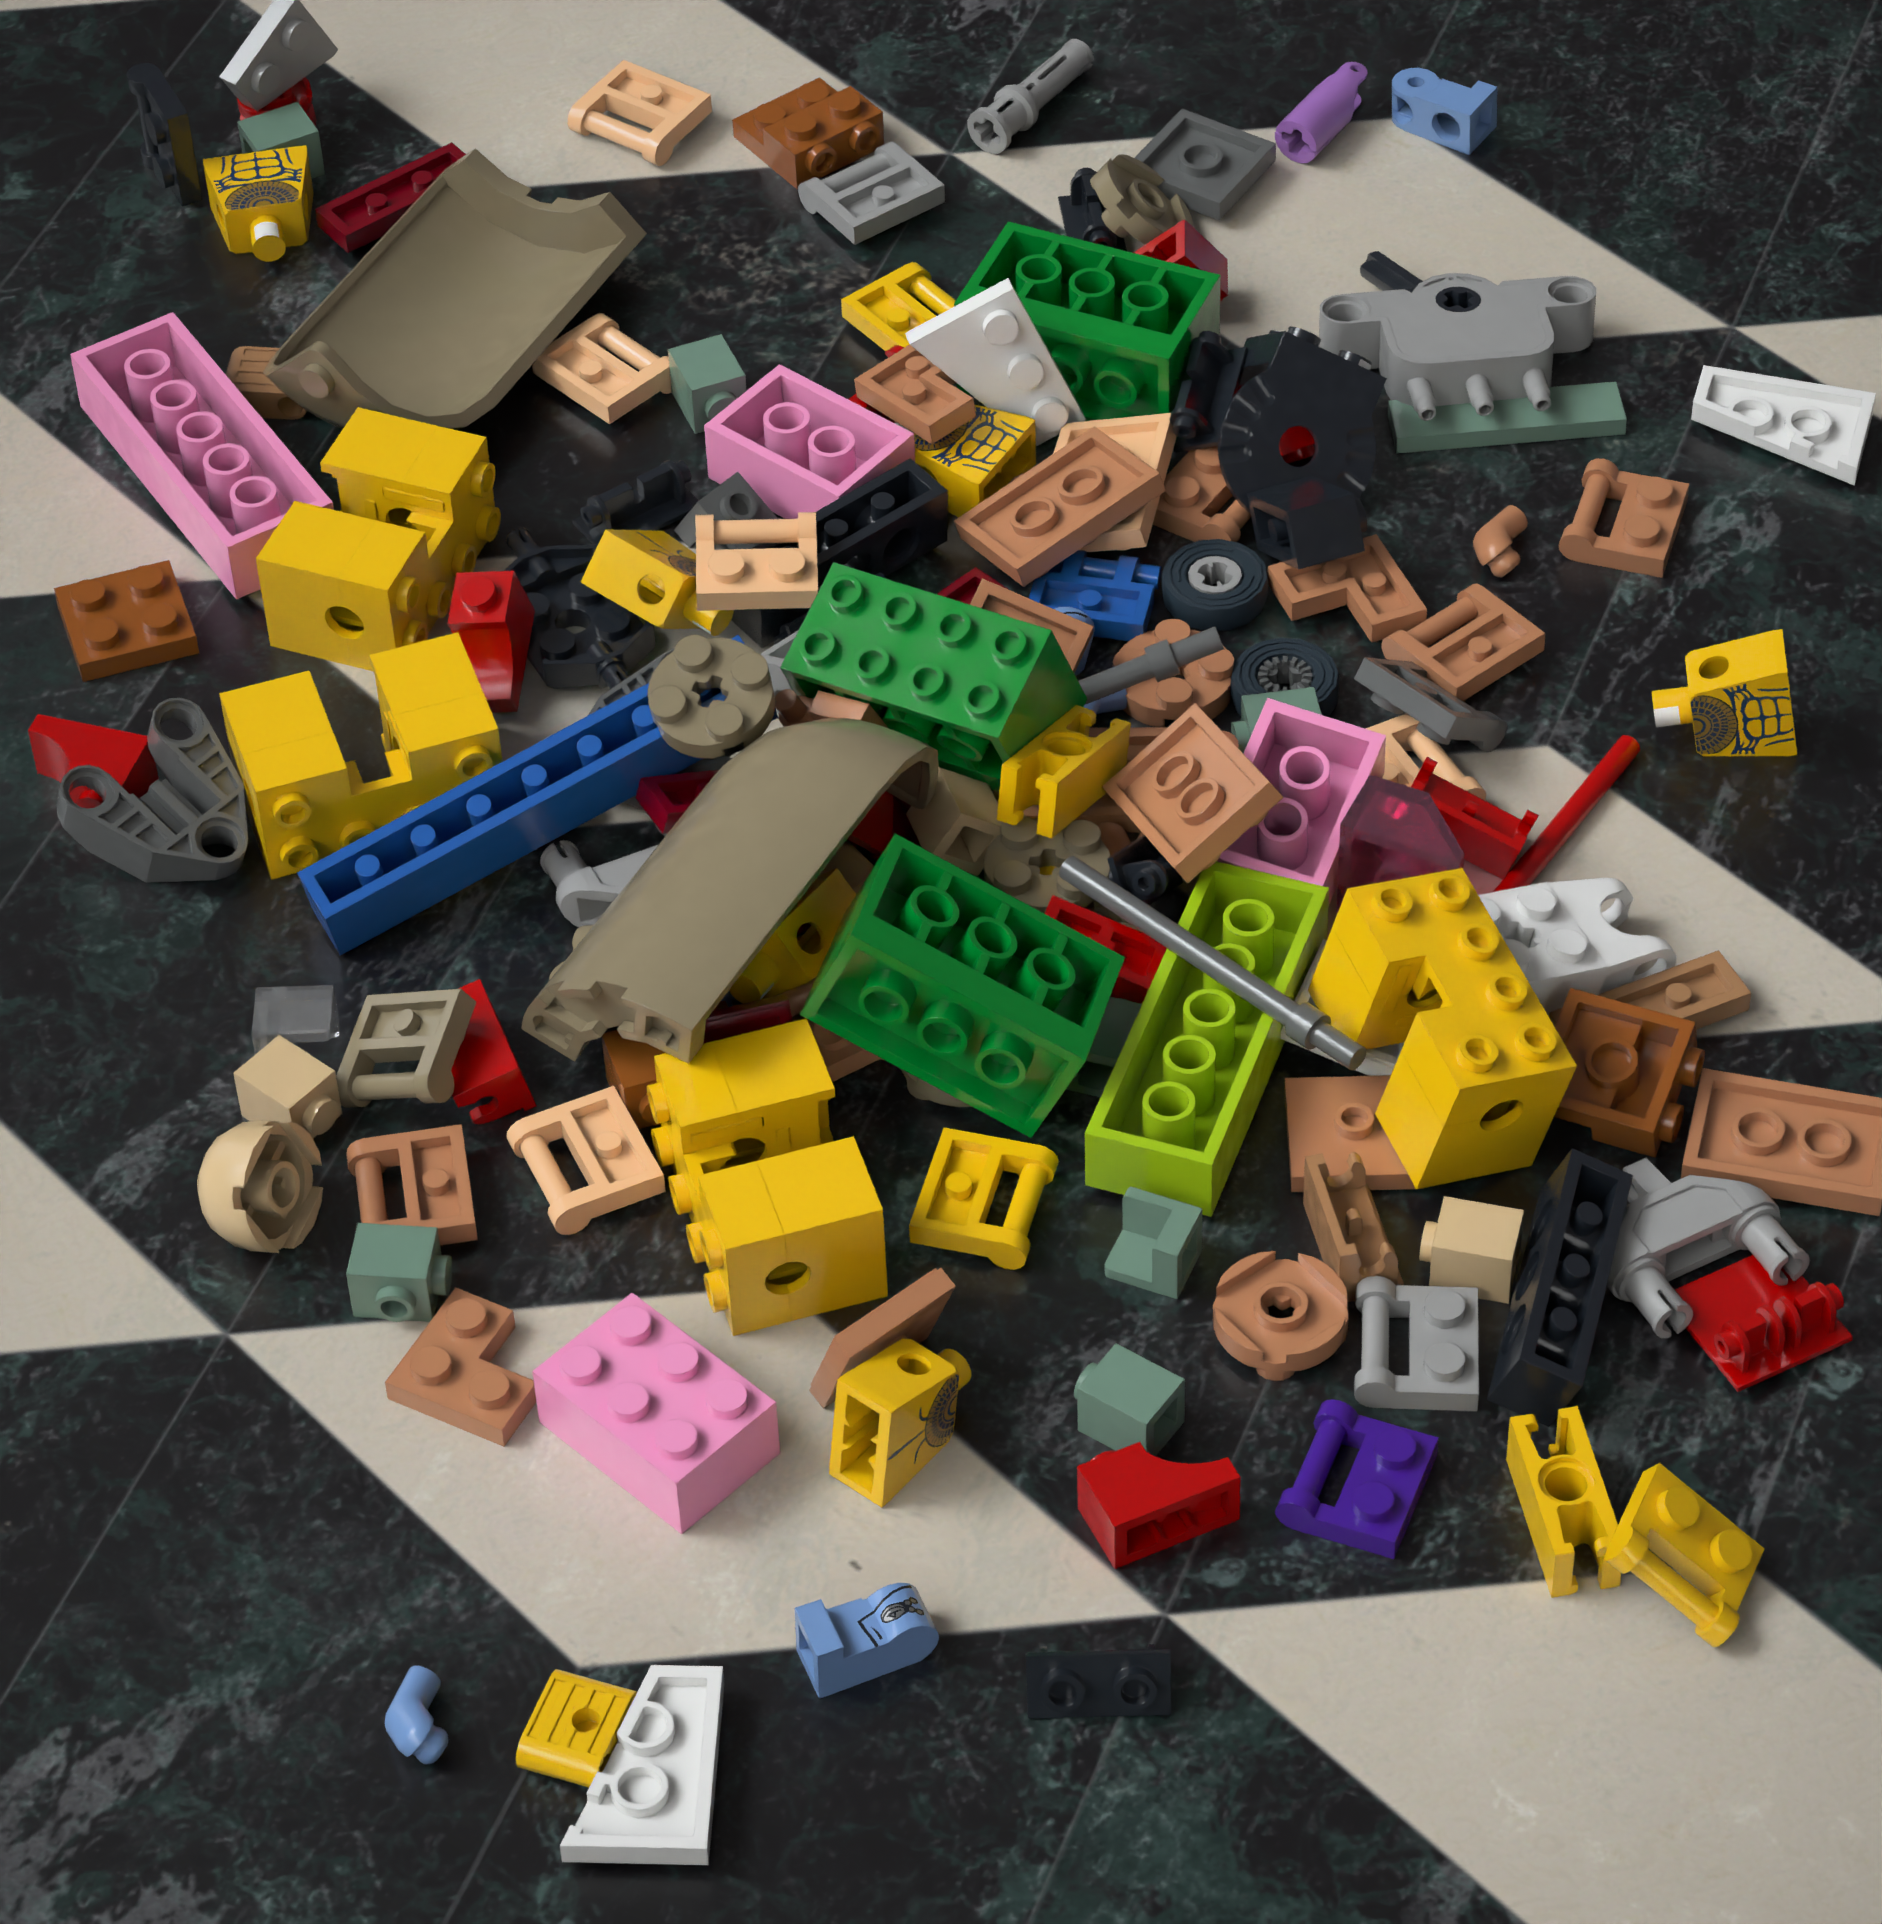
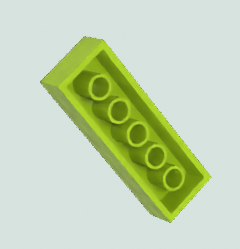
[1085,861,1329,1217]

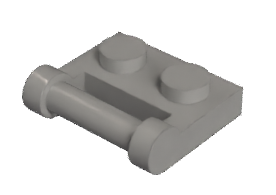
[798,142,945,245]
[1354,1276,1479,1411]

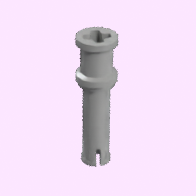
[967,39,1094,154]

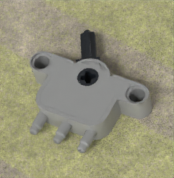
[1319,251,1596,421]

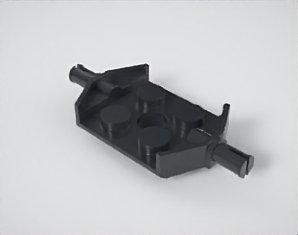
[504,527,655,689]

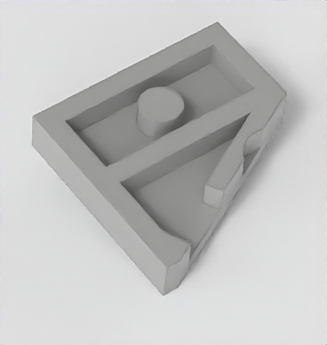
[220,0,338,111]

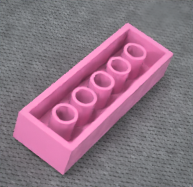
[70,312,334,600]

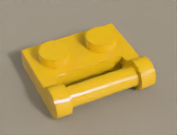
[841,262,956,351]
[909,1127,1059,1270]
[1604,1463,1764,1647]

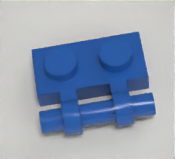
[1029,550,1162,641]

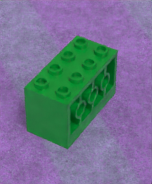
[954,221,1221,421]
[780,562,1087,792]
[800,834,1125,1138]

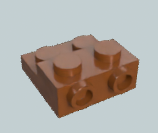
[732,77,884,190]
[1554,988,1705,1158]

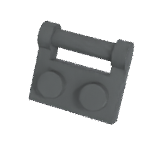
[1354,657,1507,752]

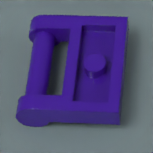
[1275,1399,1439,1559]

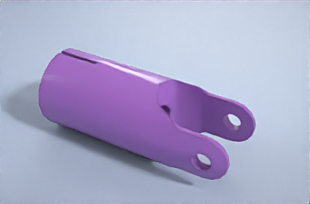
[1275,62,1368,163]

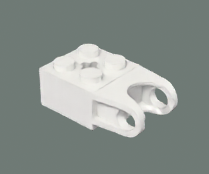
[1478,878,1677,1016]

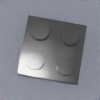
[1135,109,1276,220]

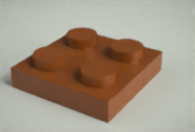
[54,560,199,682]

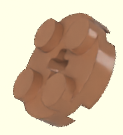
[1113,619,1234,727]
[1213,1251,1348,1381]

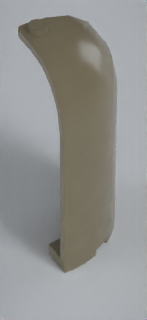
[263,148,647,430]
[521,718,939,1064]

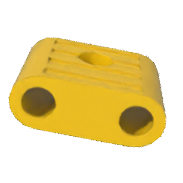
[516,1669,637,1787]

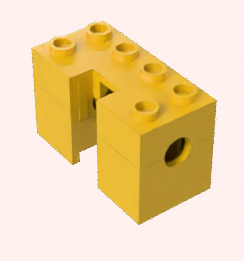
[256,407,501,671]
[219,632,503,880]
[1308,868,1577,1190]
[647,1018,888,1336]

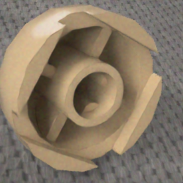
[197,1120,323,1253]

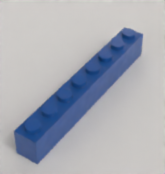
[297,634,778,956]

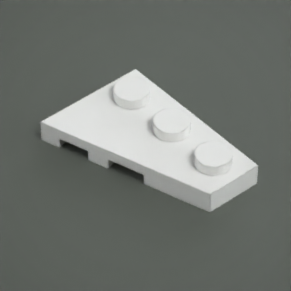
[905,278,1086,446]
[1691,365,1876,486]
[560,1665,724,1865]

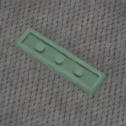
[1387,382,1627,454]

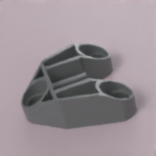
[56,698,248,883]

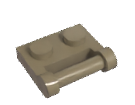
[336,989,476,1108]

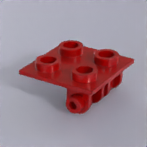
[1675,1255,1853,1392]

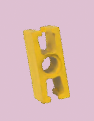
[997,705,1131,839]
[1506,1406,1621,1598]

